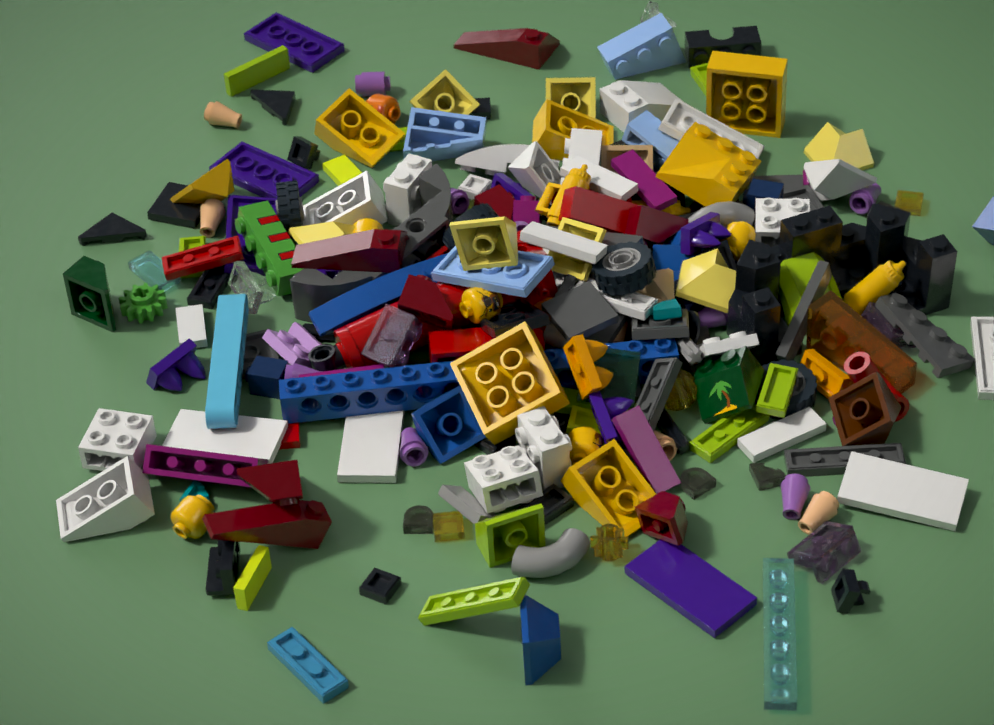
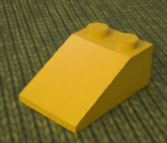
[314,88,406,168]
[532,99,614,160]
[561,439,656,541]

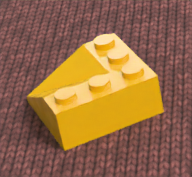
[706,51,788,138]
[655,122,762,207]
[450,322,570,445]

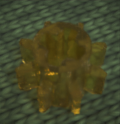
[590,524,628,561]

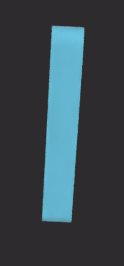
[205,294,249,429]

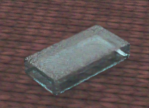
[128,250,181,290]

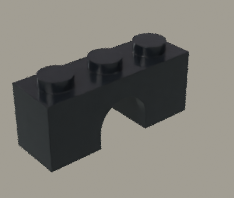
[685,25,761,68]

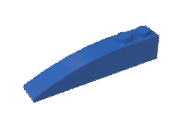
[308,253,448,337]

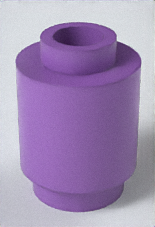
[355,71,391,97]

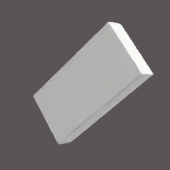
[176,304,208,348]

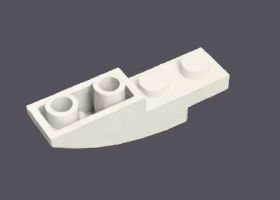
[455,144,560,176]

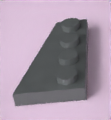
[875,292,976,378]

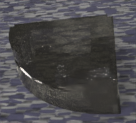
[749,463,786,491]

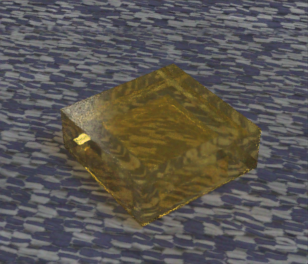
[894,190,924,216]
[432,511,465,542]

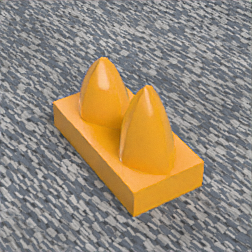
[563,334,613,400]
[800,349,854,398]

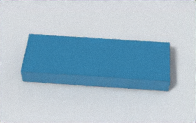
[267,627,349,704]

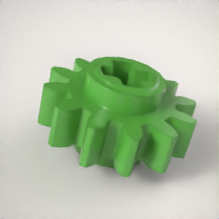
[119,283,168,324]

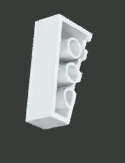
[560,128,602,185]

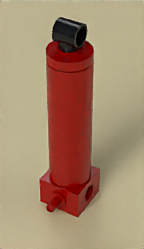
[308,229,558,372]

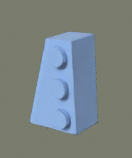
[597,13,686,80]
[403,107,486,161]
[620,110,679,173]

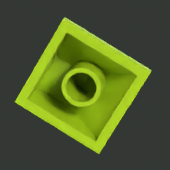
[475,504,546,568]

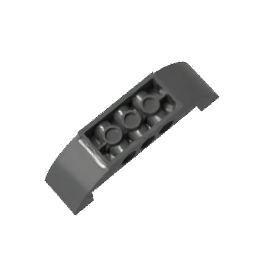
[290,164,453,323]

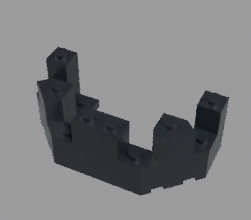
[727,203,958,366]

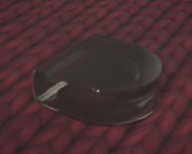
[680,467,716,500]
[403,505,434,534]

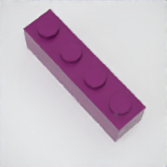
[142,444,268,487]

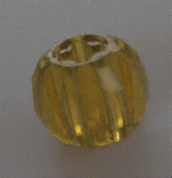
[664,369,697,411]

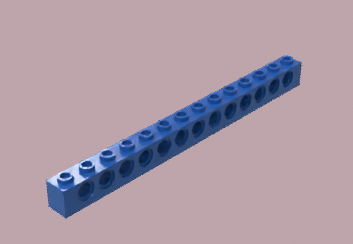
[279,338,679,424]

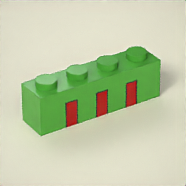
[235,201,303,296]

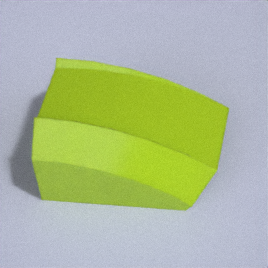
[778,252,846,326]

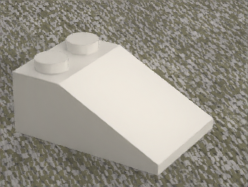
[600,80,685,133]
[303,171,387,226]
[56,456,155,542]

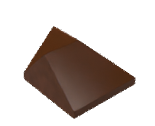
[828,372,902,446]

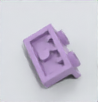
[262,322,321,369]

